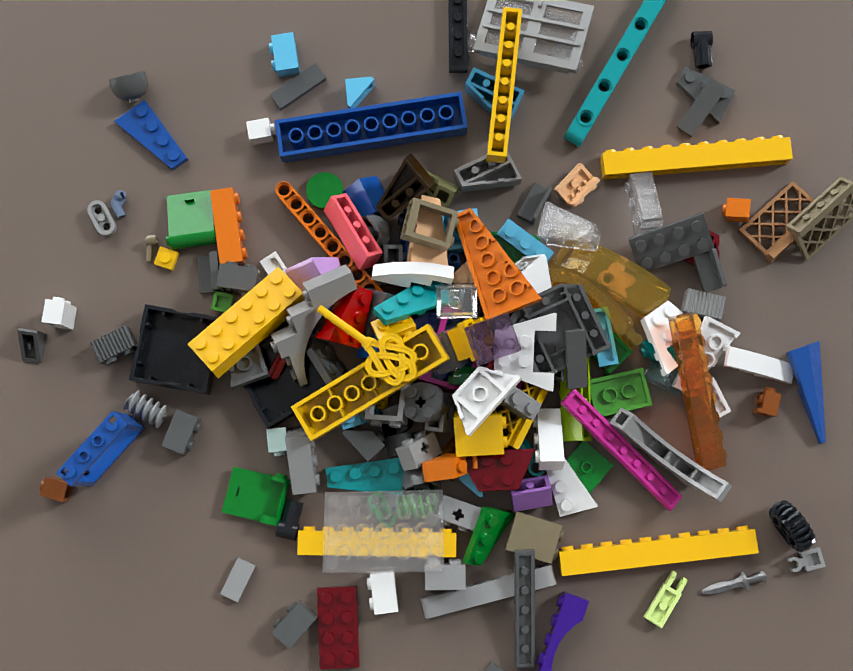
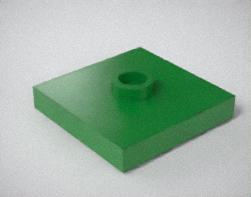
[566,441,613,494]

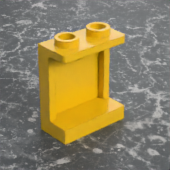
[454,411,508,457]

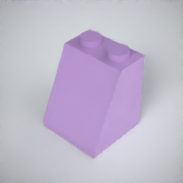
[285,257,341,310]

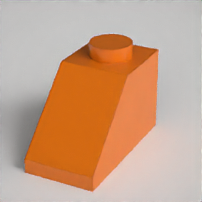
[422,453,468,482]

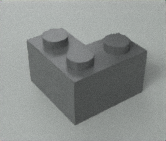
[216,261,261,295]

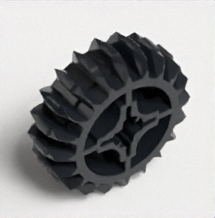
[769,500,816,552]

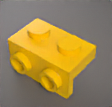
[370,315,416,344]

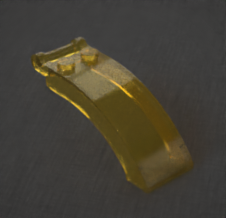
[550,231,672,318]
[548,264,643,349]

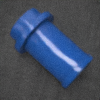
[447,252,461,269]

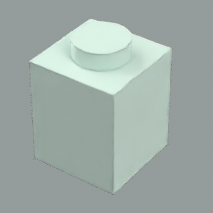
[266,427,288,456]

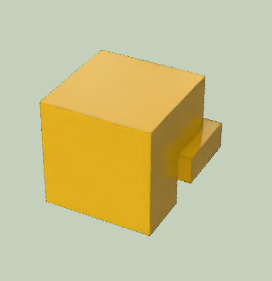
[447,316,495,361]

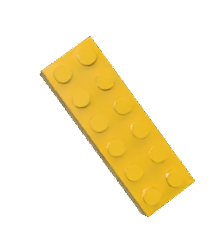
[188,267,305,378]

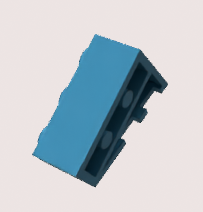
[465,67,524,123]

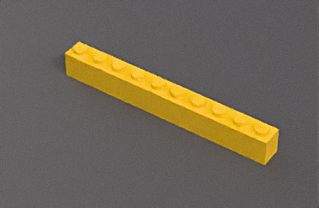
[600,135,793,180]
[557,525,759,576]

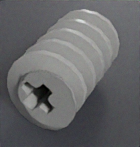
[123,390,167,429]

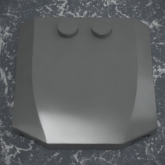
[509,284,611,374]

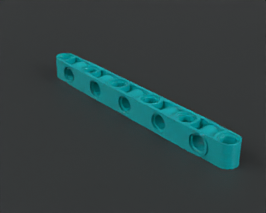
[563,0,666,148]

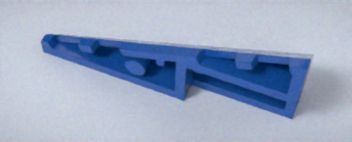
[786,341,826,444]

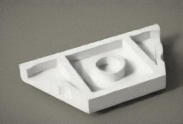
[452,366,522,437]

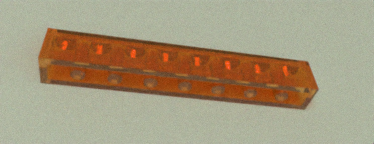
[668,312,727,471]

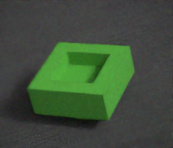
[211,291,235,313]

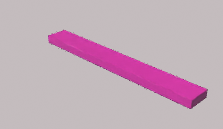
[560,389,683,511]

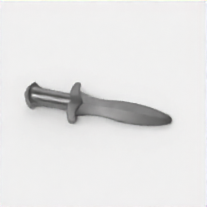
[701,570,767,594]

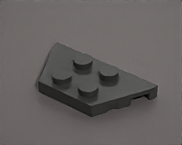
[306,327,347,385]

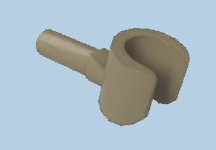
[145,235,158,262]

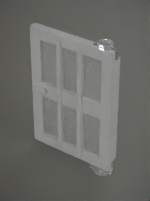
[468,0,594,74]

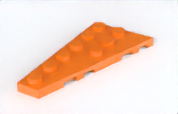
[457,208,543,322]

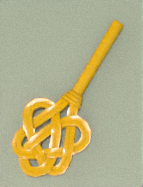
[317,305,418,386]

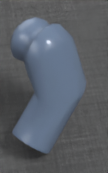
[110,190,127,219]

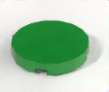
[306,172,343,210]

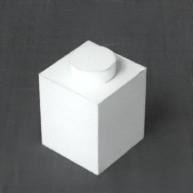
[246,118,276,145]

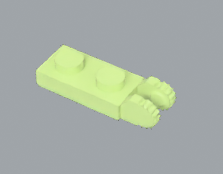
[643,571,687,629]

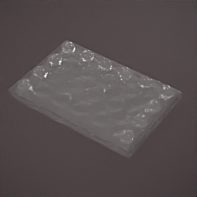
[323,490,444,573]

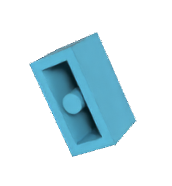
[269,32,300,77]

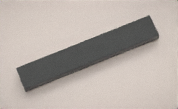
[514,549,535,668]

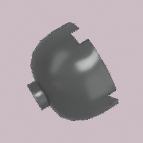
[108,71,148,103]
[362,214,391,248]
[402,466,441,497]

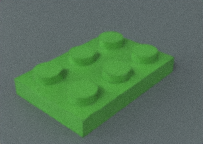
[590,368,652,417]

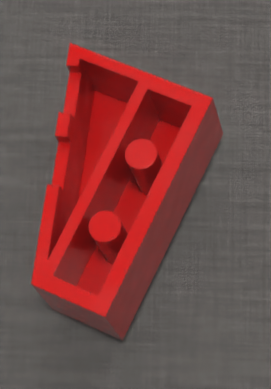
[315,286,373,348]

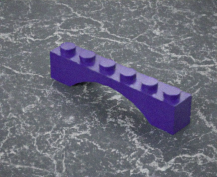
[537,591,589,671]

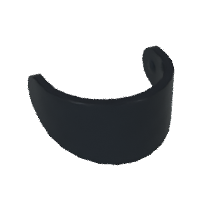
[379,418,414,437]

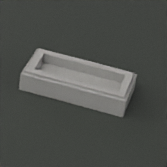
[220,557,256,602]

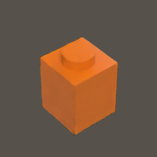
[722,198,751,223]

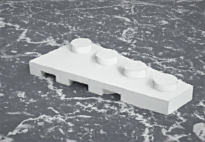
[672,316,740,395]

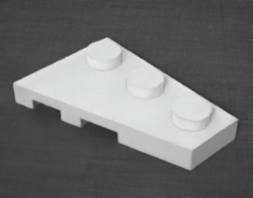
[546,457,598,517]

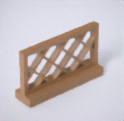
[738,181,814,264]

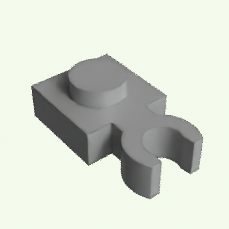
[787,547,826,572]

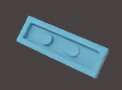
[497,218,554,262]
[594,307,619,367]

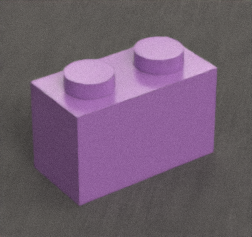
[510,475,553,512]

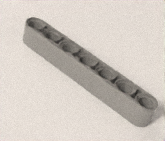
[420,564,557,619]

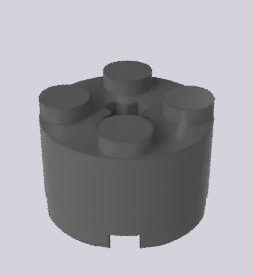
[404,382,448,423]

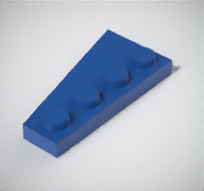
[114,100,188,170]

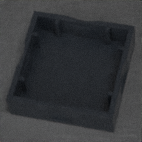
[129,304,219,395]
[243,325,326,429]

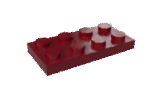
[317,585,360,669]

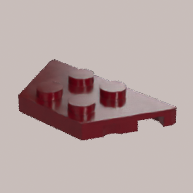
[466,449,534,492]

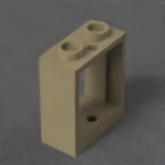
[400,197,459,252]

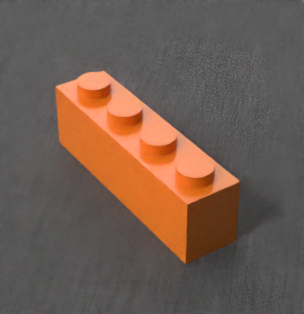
[210,187,248,266]

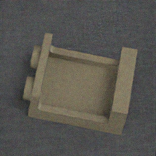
[504,511,564,564]

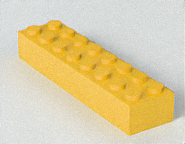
[291,324,450,441]

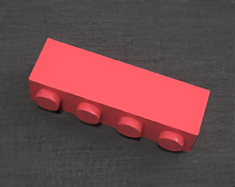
[323,193,383,270]

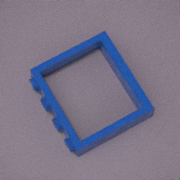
[56,411,145,486]

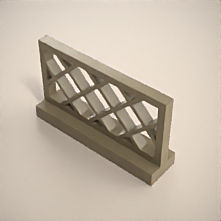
[786,176,853,261]

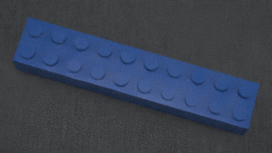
[275,91,468,163]

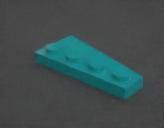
[373,280,459,325]
[325,458,405,496]

